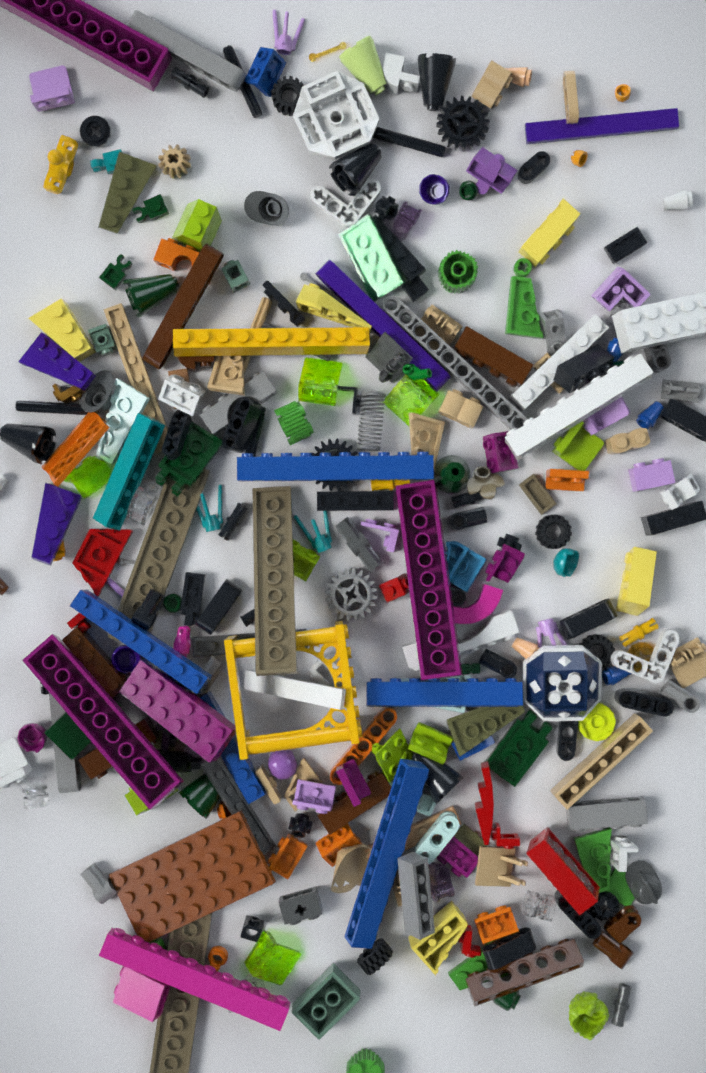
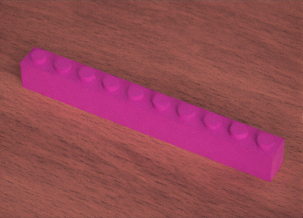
[99,928,290,1031]

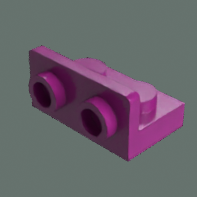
[483,431,519,473]
[485,544,525,583]
[336,759,371,807]
[436,836,478,878]

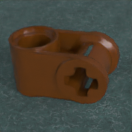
[604,905,641,943]

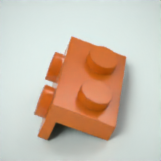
[267,833,308,880]
[474,905,519,945]

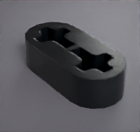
[518,151,550,184]

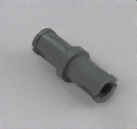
[611,983,632,1027]

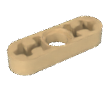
[563,71,579,124]

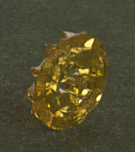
[626,642,654,673]

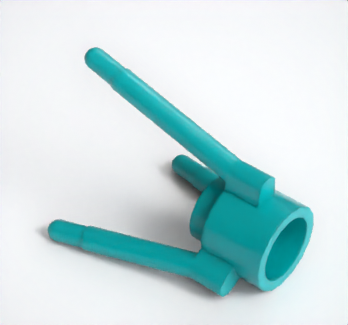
[196,485,223,532]
[294,511,333,553]

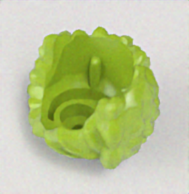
[569,991,610,1040]

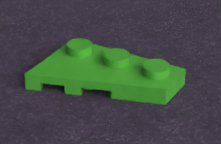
[573,827,612,893]

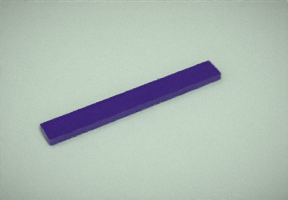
[524,108,679,144]

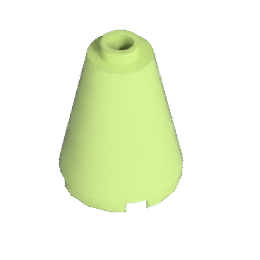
[339,36,387,96]

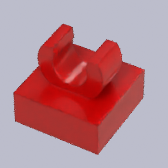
[67,613,92,632]

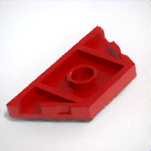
[72,529,133,596]

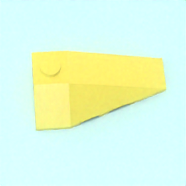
[296,283,372,333]

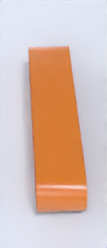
[330,707,397,785]

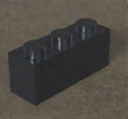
[553,344,614,393]
[640,501,706,536]

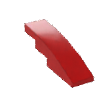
[475,761,494,845]

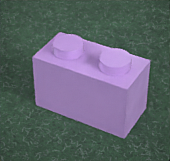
[628,458,675,492]

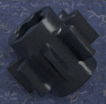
[374,196,399,221]
[497,534,522,551]
[288,813,313,838]

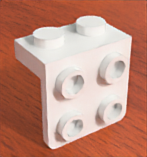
[0,737,32,792]

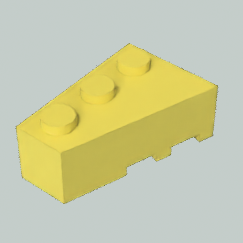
[615,547,657,616]
[408,901,468,976]

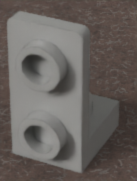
[539,309,566,356]

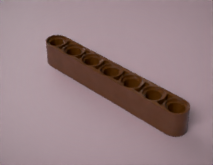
[142,243,224,370]

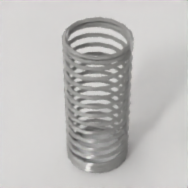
[356,391,386,451]

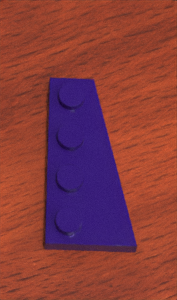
[18,332,96,391]
[32,482,82,566]

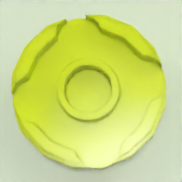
[578,703,616,741]

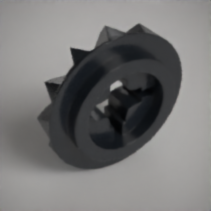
[80,116,111,147]
[589,891,620,921]

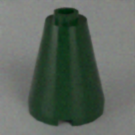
[123,274,179,317]
[433,455,470,493]
[178,767,230,819]

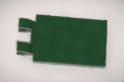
[155,421,223,497]
[44,690,122,760]
[484,709,553,787]

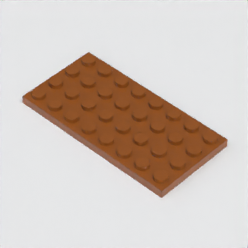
[109,810,276,942]

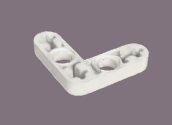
[310,179,381,229]
[611,629,680,683]

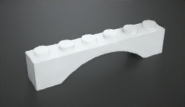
[509,314,609,411]
[402,609,519,671]

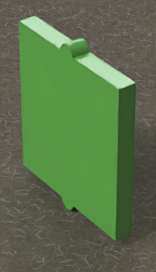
[607,868,635,906]

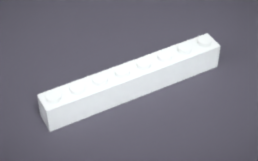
[505,354,654,461]

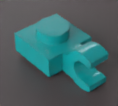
[90,149,122,175]

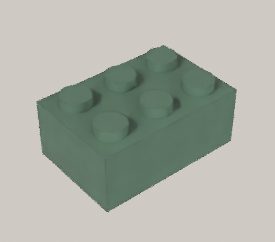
[292,963,360,1040]

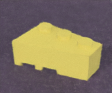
[519,198,580,267]
[28,299,96,362]

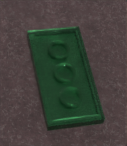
[338,214,405,302]

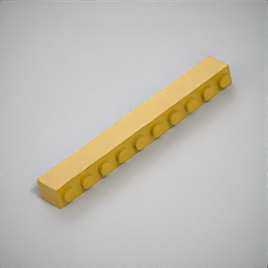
[173,327,370,356]

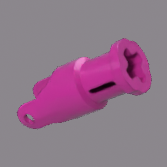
[173,626,191,658]

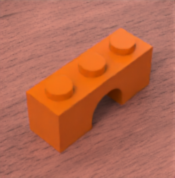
[153,238,212,285]

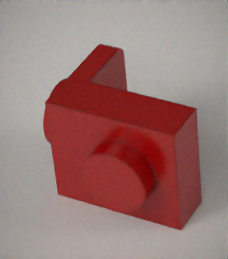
[379,573,410,602]
[491,823,520,849]
[458,925,481,958]

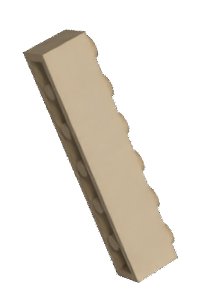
[550,713,653,810]

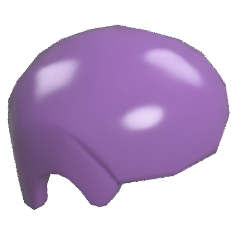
[268,750,297,780]

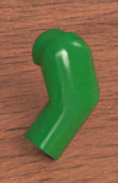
[402,363,432,380]

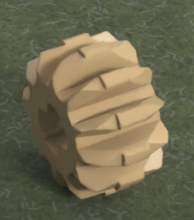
[158,144,191,179]

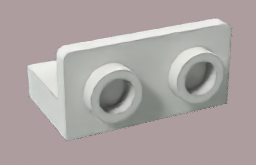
[158,375,206,416]
[610,835,639,872]

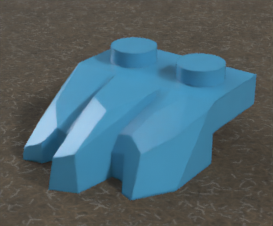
[446,541,487,593]

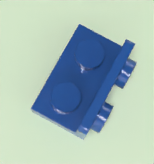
[245,47,287,97]

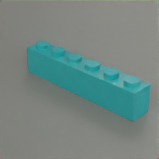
[93,413,166,530]

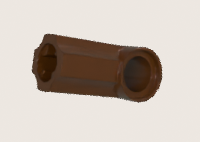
[592,931,634,969]

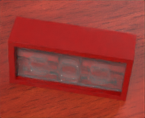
[526,827,600,915]

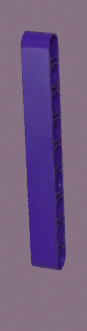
[315,260,451,392]

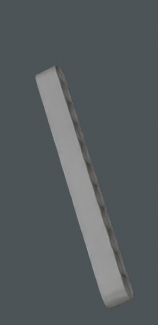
[383,296,528,430]

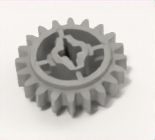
[325,568,378,621]

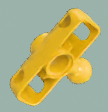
[43,135,78,194]

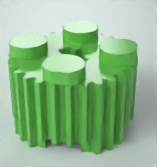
[438,250,478,293]
[274,401,314,446]
[346,1048,385,1073]

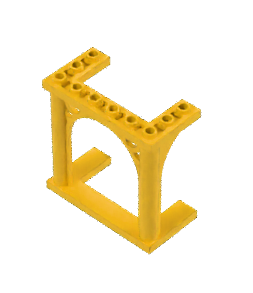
[224,620,362,760]

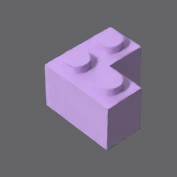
[591,267,651,311]

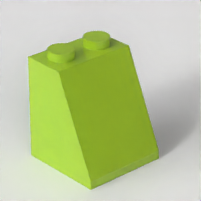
[172,199,222,252]

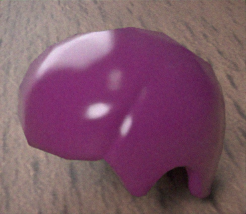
[17,723,48,753]

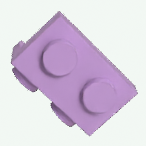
[292,779,336,814]

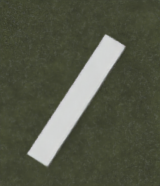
[244,670,346,710]

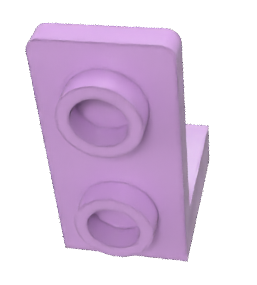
[361,519,399,552]

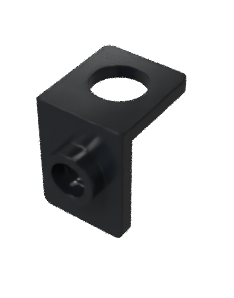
[335,386,361,415]
[240,915,264,942]

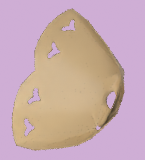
[331,844,372,893]

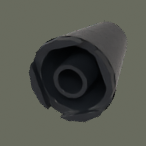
[417,53,456,111]
[329,143,381,196]
[0,423,56,464]
[412,753,464,804]

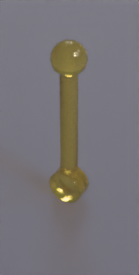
[309,42,347,62]

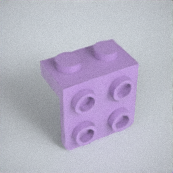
[29,65,75,112]
[583,397,630,435]

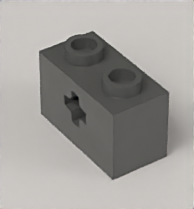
[278,886,323,925]

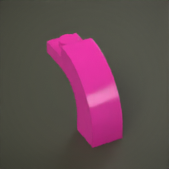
[453,584,503,624]

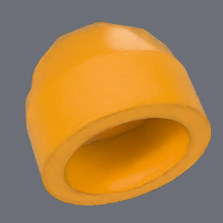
[615,84,631,102]
[571,150,588,167]

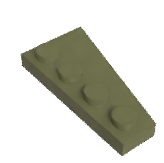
[98,152,157,234]
[446,706,525,757]

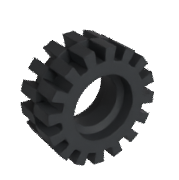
[271,76,304,116]
[535,514,572,549]
[579,634,615,669]
[357,938,393,975]

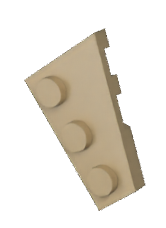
[207,356,245,396]
[409,413,445,469]

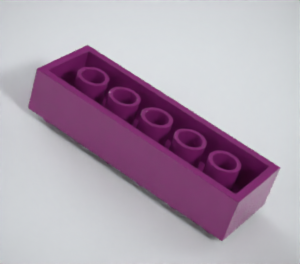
[119,659,236,763]

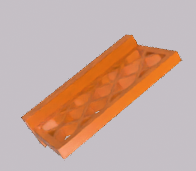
[42,412,110,487]

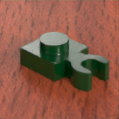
[132,194,169,223]
[99,254,132,291]

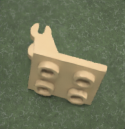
[475,846,528,887]

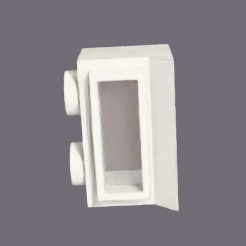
[309,652,353,687]

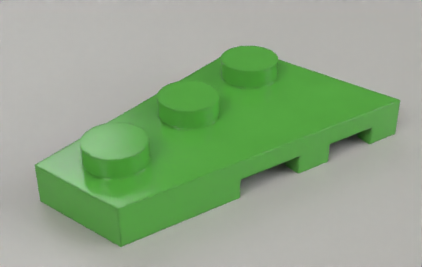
[505,276,544,339]
[448,940,509,990]

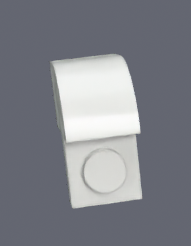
[383,52,420,94]
[660,474,700,510]

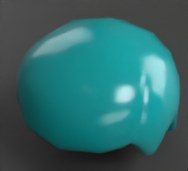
[553,548,579,577]

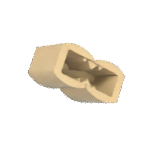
[471,60,513,109]
[438,389,483,429]
[605,428,650,455]

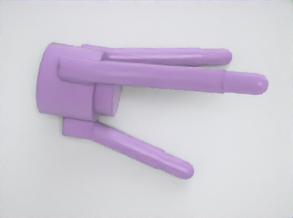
[273,10,305,55]
[536,618,567,648]

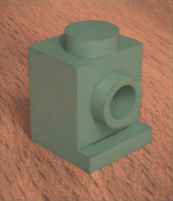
[221,260,250,293]
[88,323,117,356]

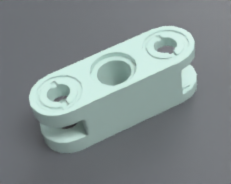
[414,811,459,864]

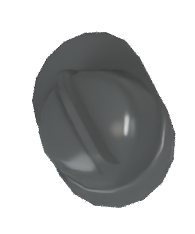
[244,191,289,226]
[80,370,114,413]
[625,860,662,904]

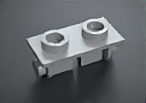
[661,379,704,403]

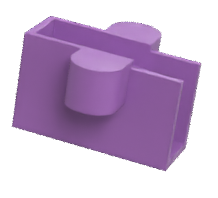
[466,147,518,195]

